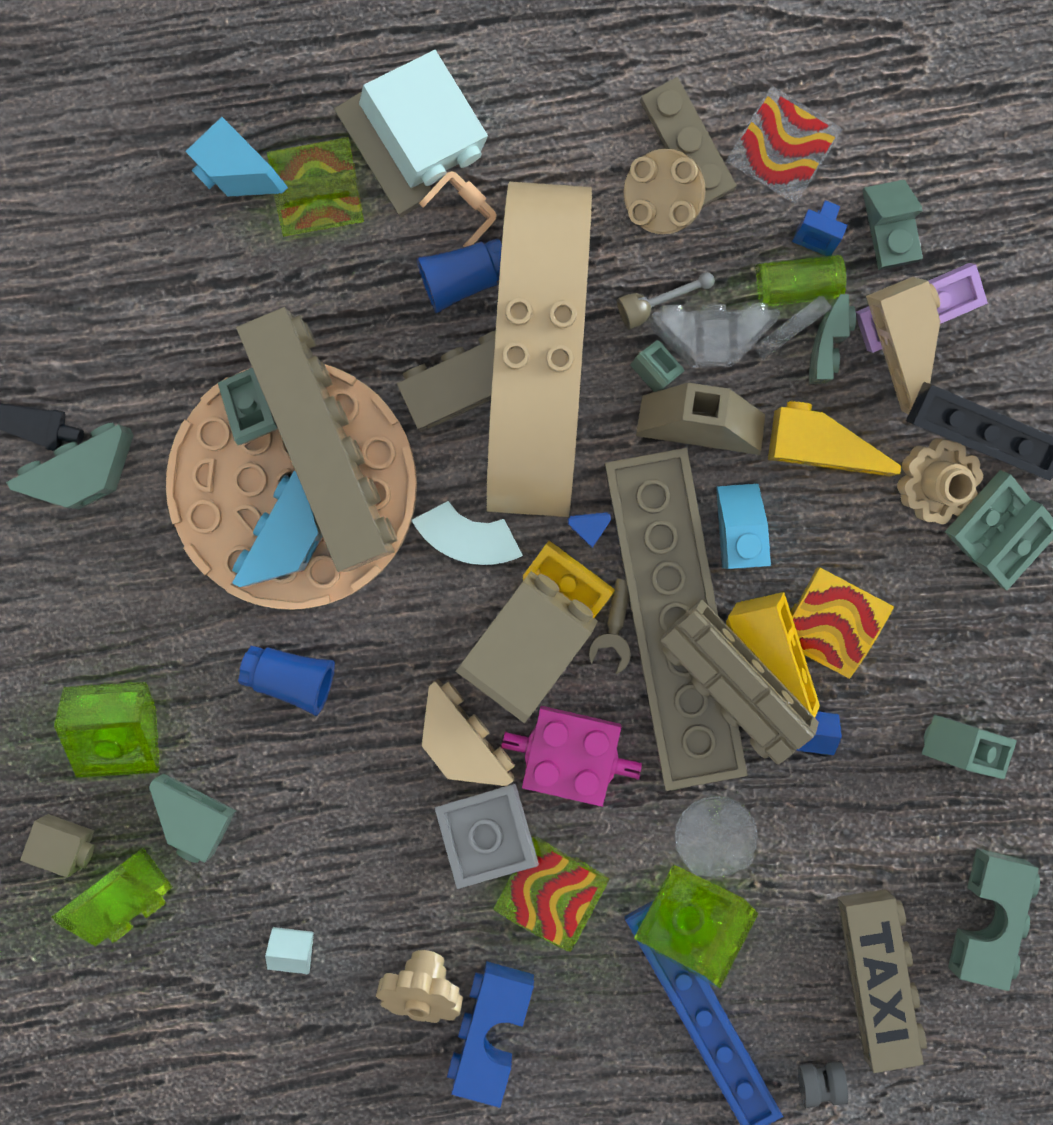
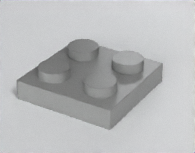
[435,784,539,889]

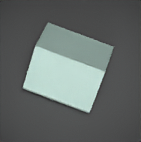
[265,927,314,974]

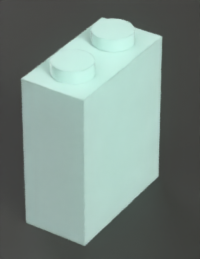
[359,50,488,188]

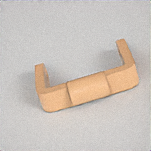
[419,171,496,247]

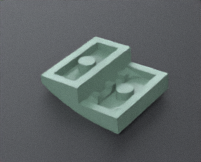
[945,470,1053,591]

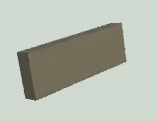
[334,92,435,218]

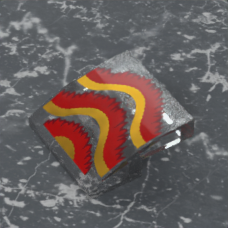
[726,86,843,204]

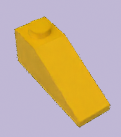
[768,401,901,477]
[726,592,820,717]

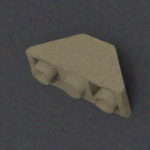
[636,383,765,455]

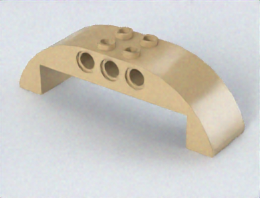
[487,182,592,517]

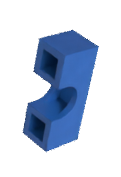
[447,961,534,1108]

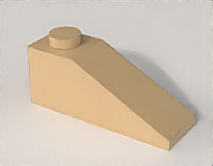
[866,277,940,415]

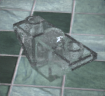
[650,303,780,368]

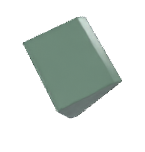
[630,340,685,392]

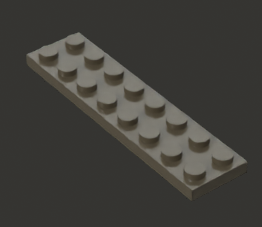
[604,448,748,791]

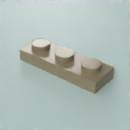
[640,77,737,208]

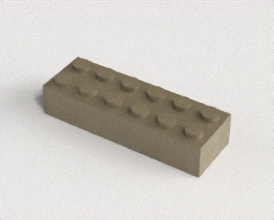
[236,307,398,572]

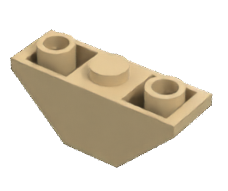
[422,679,515,786]

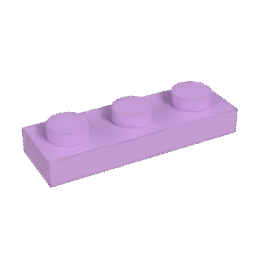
[856,263,988,353]

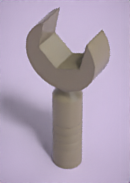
[589,578,631,674]

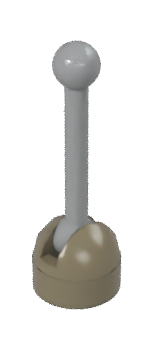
[617,272,715,330]

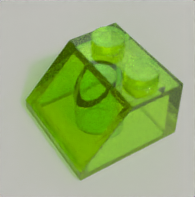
[54,682,160,778]
[51,848,173,947]
[634,864,759,988]

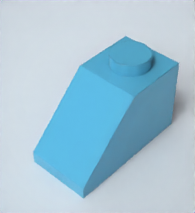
[185,117,288,197]
[716,484,771,569]

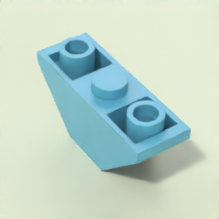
[232,471,323,587]

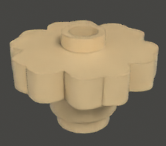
[897,438,983,524]
[376,950,463,1023]

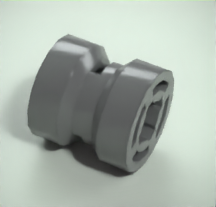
[798,1061,848,1108]

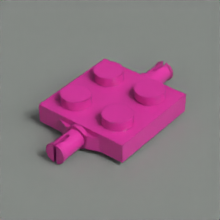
[501,706,642,807]

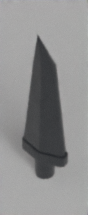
[0,403,84,451]

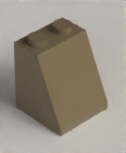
[455,571,598,723]

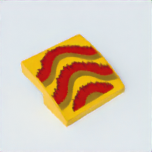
[790,567,894,679]

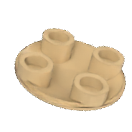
[624,149,705,234]

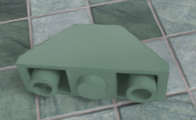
[6,423,134,509]

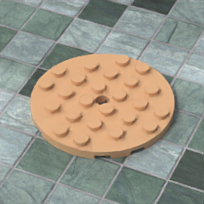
[166,365,417,610]

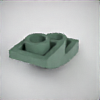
[809,294,856,384]

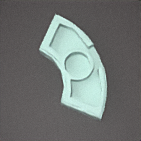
[412,501,523,565]

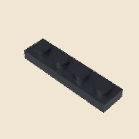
[906,382,1053,481]

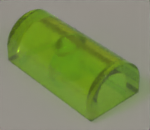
[755,254,846,307]

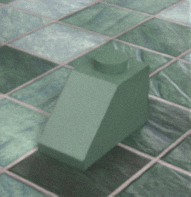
[922,714,1017,779]
[149,773,236,863]

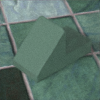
[862,179,923,270]
[218,368,278,445]

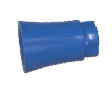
[416,238,502,314]
[238,646,335,716]

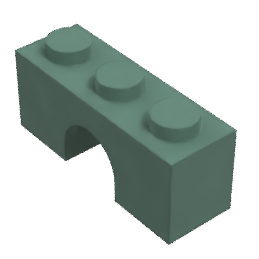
[948,848,1040,991]

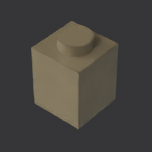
[20,814,94,878]

